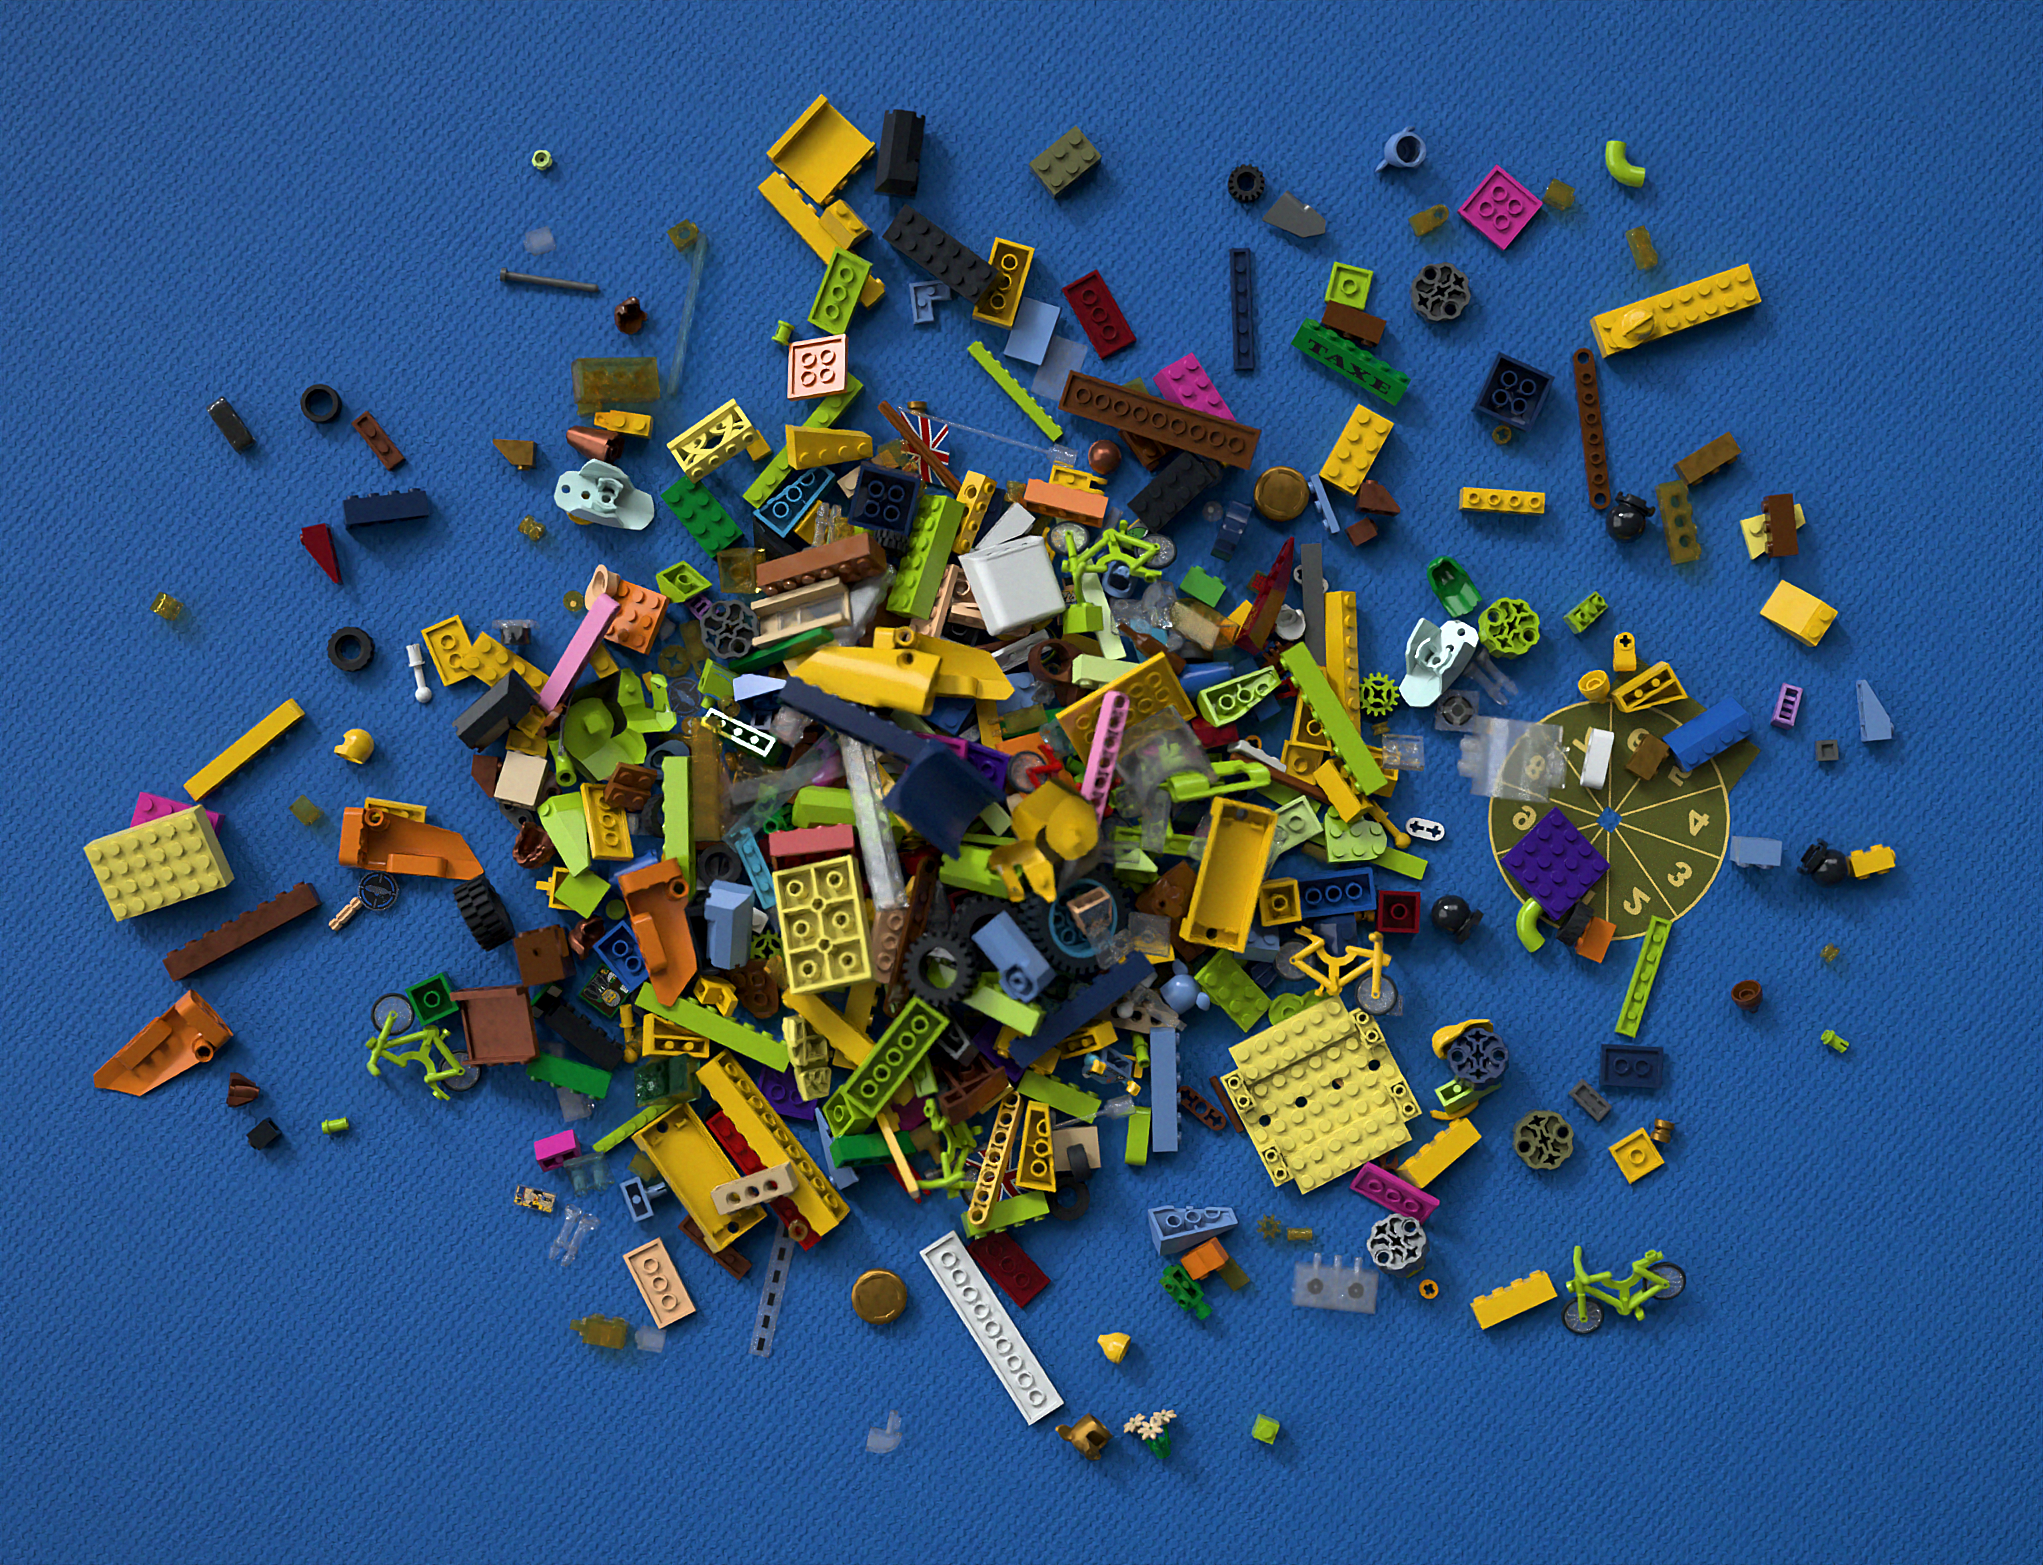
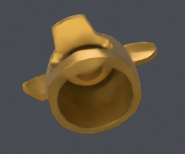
[1056,1413,1113,1461]

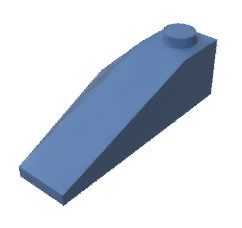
[815,1105,863,1190]
[1148,1205,1238,1256]

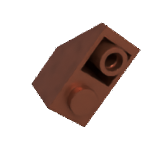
[471,754,504,798]

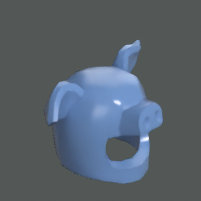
[1375,126,1426,173]
[1097,551,1151,598]
[1160,958,1210,1015]

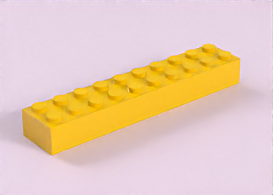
[696,1048,851,1236]

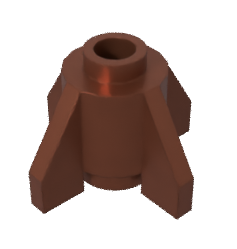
[226,1072,259,1108]

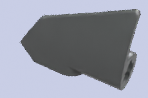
[1262,190,1326,238]

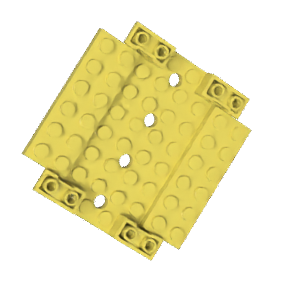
[1220,995,1422,1194]

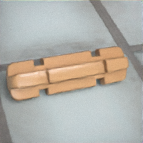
[329,897,363,931]

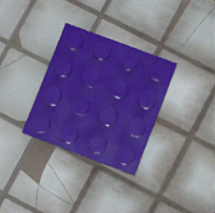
[1499,806,1611,921]

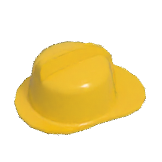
[1611,307,1657,349]

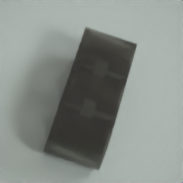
[205,395,257,455]
[729,756,764,818]

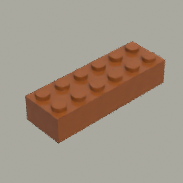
[756,532,887,597]

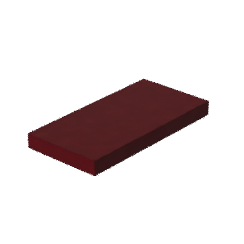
[1061,269,1137,360]
[966,1231,1051,1308]

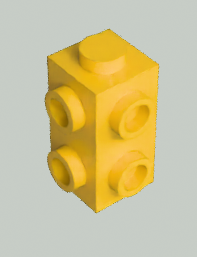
[1848,844,1896,880]

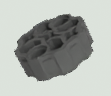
[1409,262,1471,324]
[700,599,761,660]
[1367,1213,1430,1277]

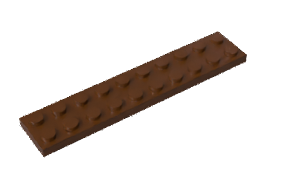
[1058,370,1262,470]

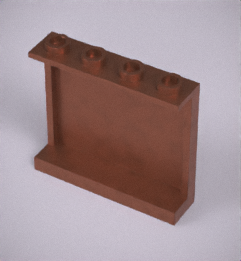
[450,984,540,1068]

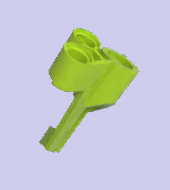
[1159,744,1271,803]

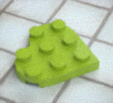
[1323,805,1387,864]
[1268,988,1331,1026]

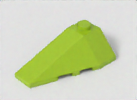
[1196,665,1282,728]
[537,791,591,878]

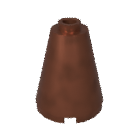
[566,425,625,467]

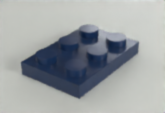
[1599,1044,1663,1088]

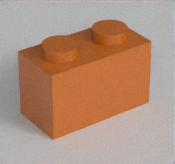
[1574,916,1617,963]

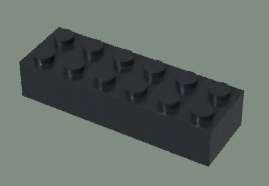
[882,204,1005,310]

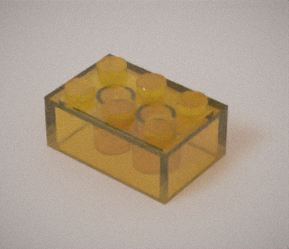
[1163,597,1241,651]

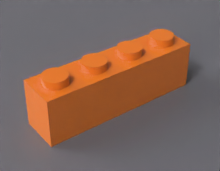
[1022,478,1108,528]

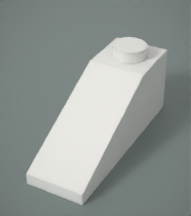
[974,502,1035,551]

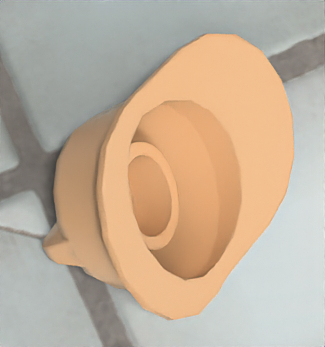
[585,564,620,610]

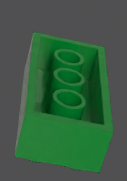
[660,475,745,561]

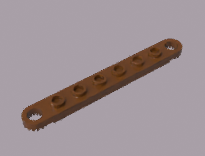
[1572,348,1611,510]
[883,856,940,1018]

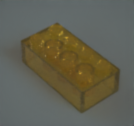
[571,357,660,404]

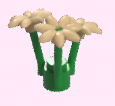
[1124,1409,1177,1459]

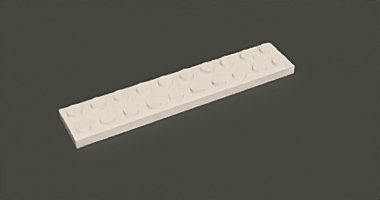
[919,1230,1064,1425]

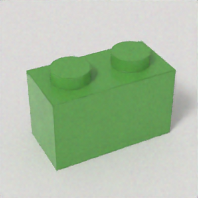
[1178,565,1226,609]

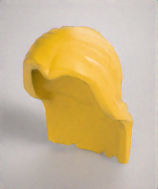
[1432,1019,1493,1060]

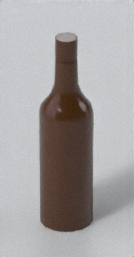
[1117,621,1186,676]

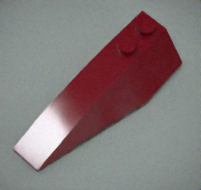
[1233,536,1294,656]

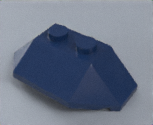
[1313,912,1359,982]

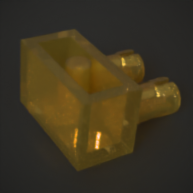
[909,1119,945,1165]

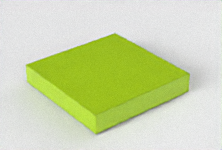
[1324,261,1374,312]
[554,869,612,919]

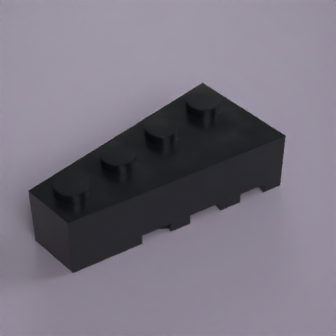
[544,996,625,1072]

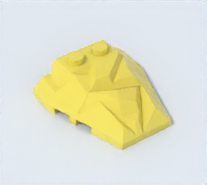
[782,1015,834,1101]

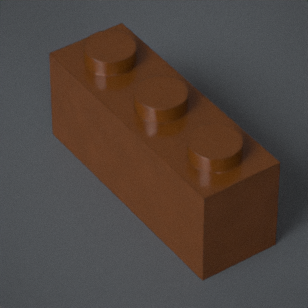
[1320,300,1387,348]
[1761,493,1799,558]

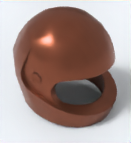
[1088,440,1122,475]

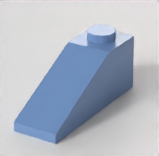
[1856,680,1894,741]

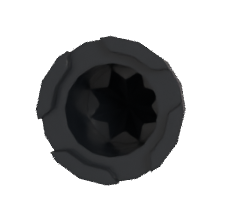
[1605,492,1656,544]
[1797,838,1851,889]
[1431,895,1484,945]

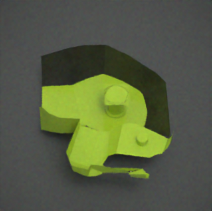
[561,667,677,786]

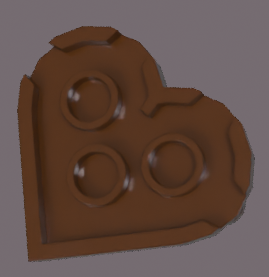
[720,958,782,1019]

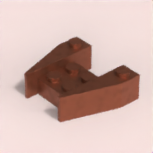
[929,1051,1009,1126]

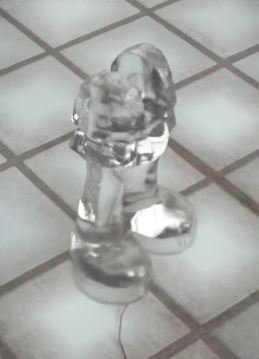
[802,503,842,551]
[1459,646,1519,706]
[549,1204,601,1267]

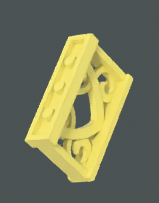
[666,399,760,484]

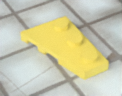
[1740,504,1806,560]

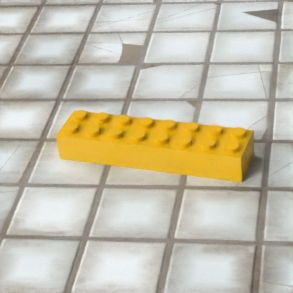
[1590,263,1762,359]

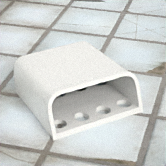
[958,535,1066,636]

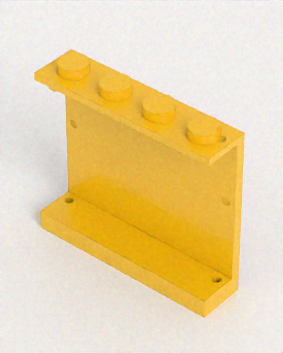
[766,94,876,207]

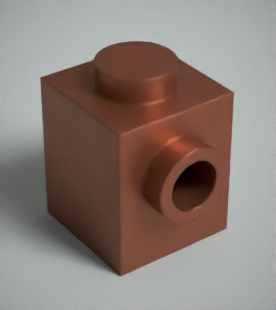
[1344,517,1378,548]

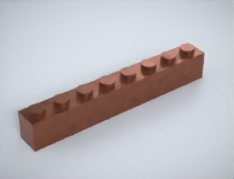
[162,881,322,982]

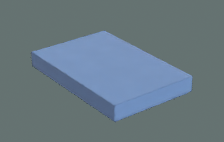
[1004,297,1062,367]

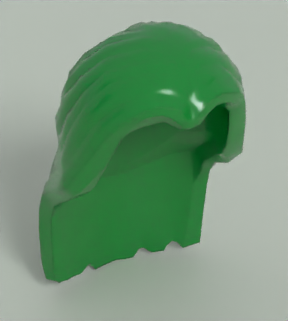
[1426,556,1483,618]

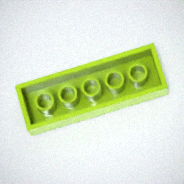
[886,494,965,620]
[840,995,950,1118]

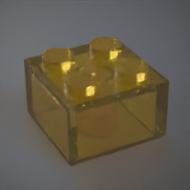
[717,548,766,594]

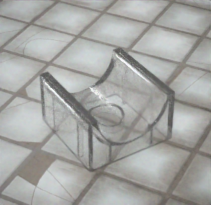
[1105,704,1219,820]

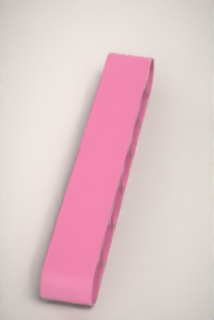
[536,593,621,715]
[1081,691,1129,826]

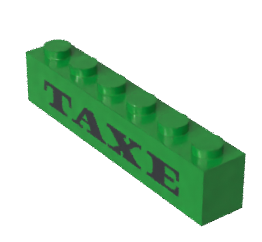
[1291,317,1411,406]

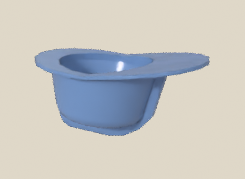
[644,740,690,780]

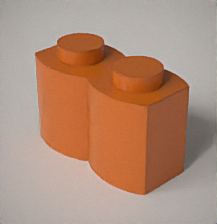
[1180,1237,1229,1280]

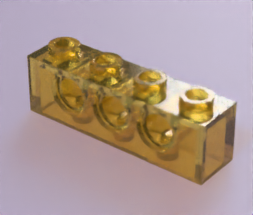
[1655,479,1702,566]

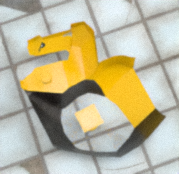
[988,776,1099,902]

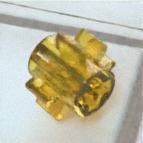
[1256,1213,1281,1239]

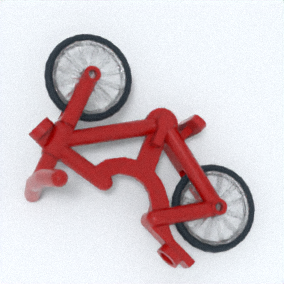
[1007,743,1122,854]

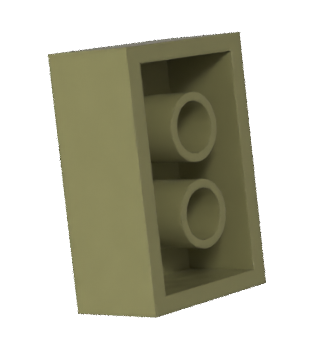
[1029,125,1102,200]

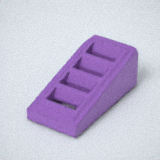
[682,593,721,621]
[1770,683,1803,730]

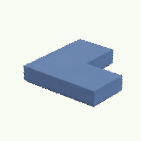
[909,280,952,325]

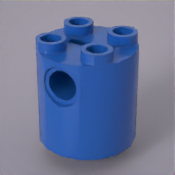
[608,849,660,900]

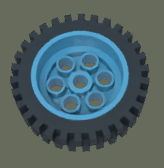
[1018,865,1131,974]

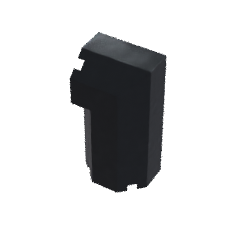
[874,109,926,200]
[452,668,541,753]

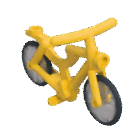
[1273,926,1398,1016]

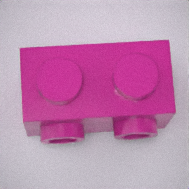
[534,1129,582,1172]

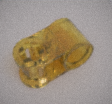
[1408,204,1449,237]

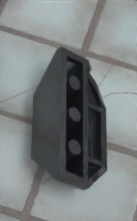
[752,515,798,561]

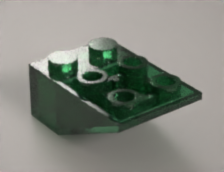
[634,1053,701,1107]

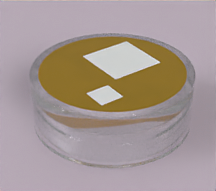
[680,716,701,736]

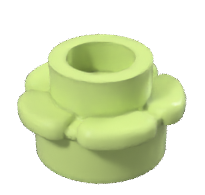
[532,150,552,170]

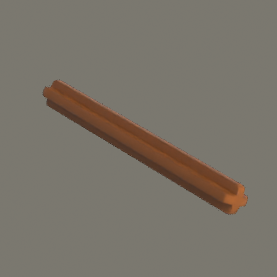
[878,400,962,496]
[1229,752,1333,806]

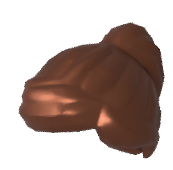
[568,915,606,960]

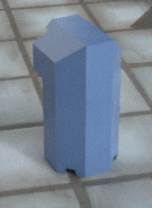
[705,879,755,969]
[972,911,1056,1002]

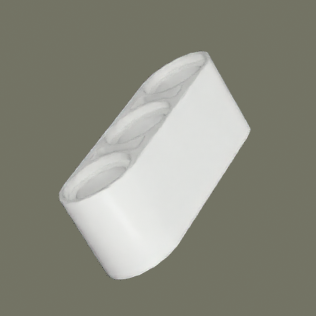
[1580,728,1614,790]

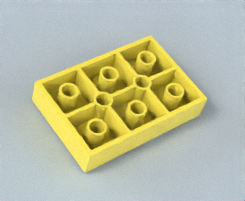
[84,804,235,922]
[772,855,877,997]

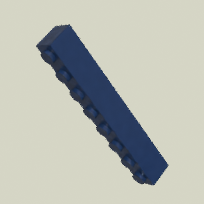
[775,675,929,766]
[1007,949,1155,1069]

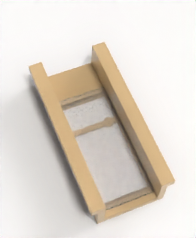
[751,576,851,650]

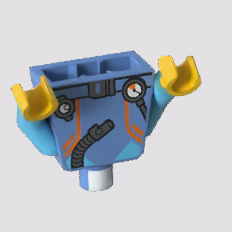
[1082,1046,1141,1097]

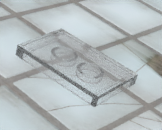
[1030,335,1088,402]

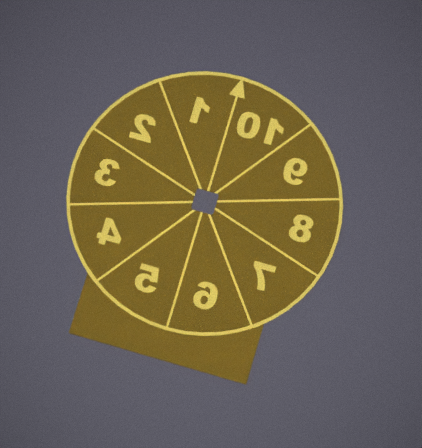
[1488,656,1761,940]

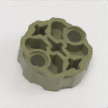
[1512,1109,1574,1170]

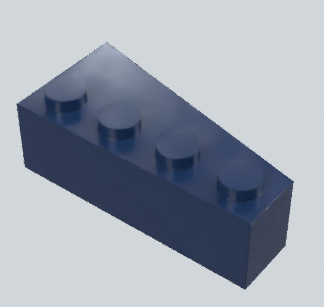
[342,488,429,530]

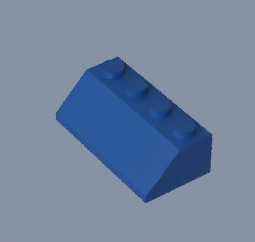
[1661,696,1757,773]
[1288,865,1377,918]

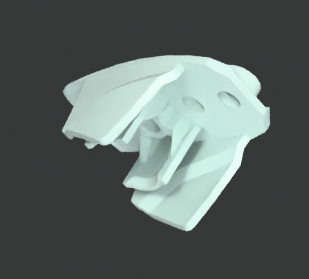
[554,459,654,531]
[1399,618,1479,708]

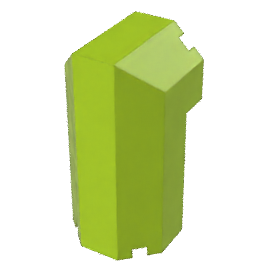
[792,785,881,835]
[939,842,1028,899]

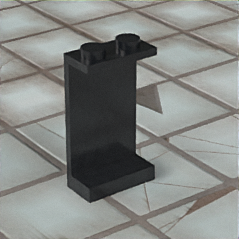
[684,889,723,976]

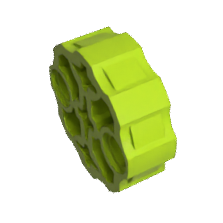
[1478,597,1540,660]

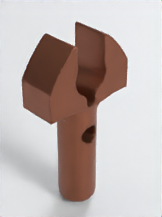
[1377,1151,1398,1171]

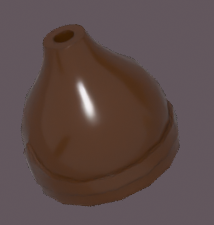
[1731,980,1763,1013]

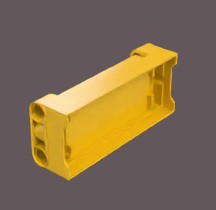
[1179,796,1279,953]
[631,1099,767,1254]

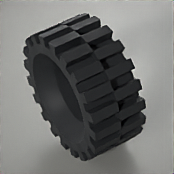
[453,874,516,952]
[903,931,982,1005]

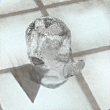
[1030,678,1055,705]

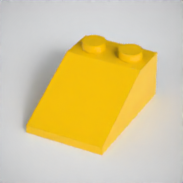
[1759,580,1838,647]

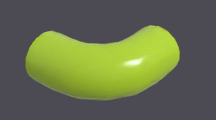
[1605,141,1645,188]
[547,731,577,787]
[1516,897,1545,953]

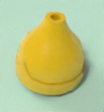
[1578,670,1610,704]
[1097,1332,1132,1365]

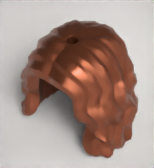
[512,822,557,870]

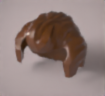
[614,296,647,335]

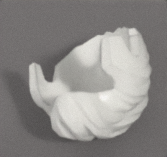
[1274,604,1305,641]

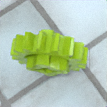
[1359,672,1400,717]
[750,929,786,969]

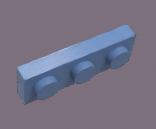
[1308,474,1340,535]

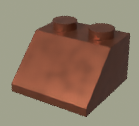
[1355,480,1400,517]

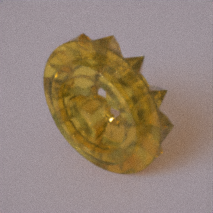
[658,645,691,677]

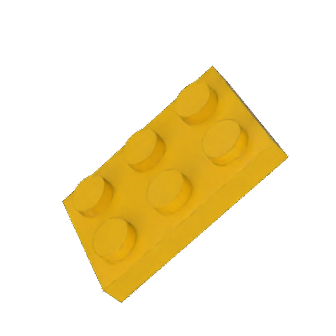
[421,615,473,687]

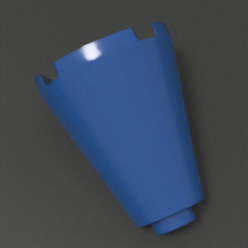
[1179,661,1237,703]

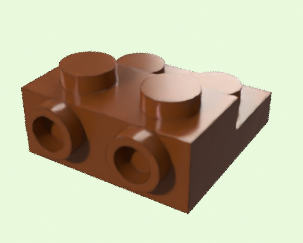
[603,762,658,812]

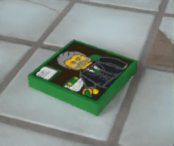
[578,962,630,1019]

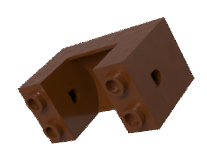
[513,924,577,987]

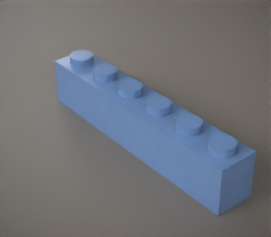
[1150,1027,1181,1152]

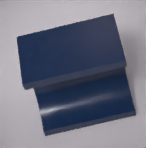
[880,737,1008,861]

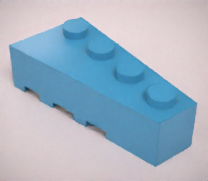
[753,466,839,542]

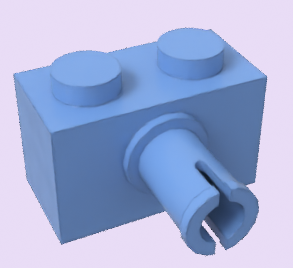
[620,1176,668,1223]

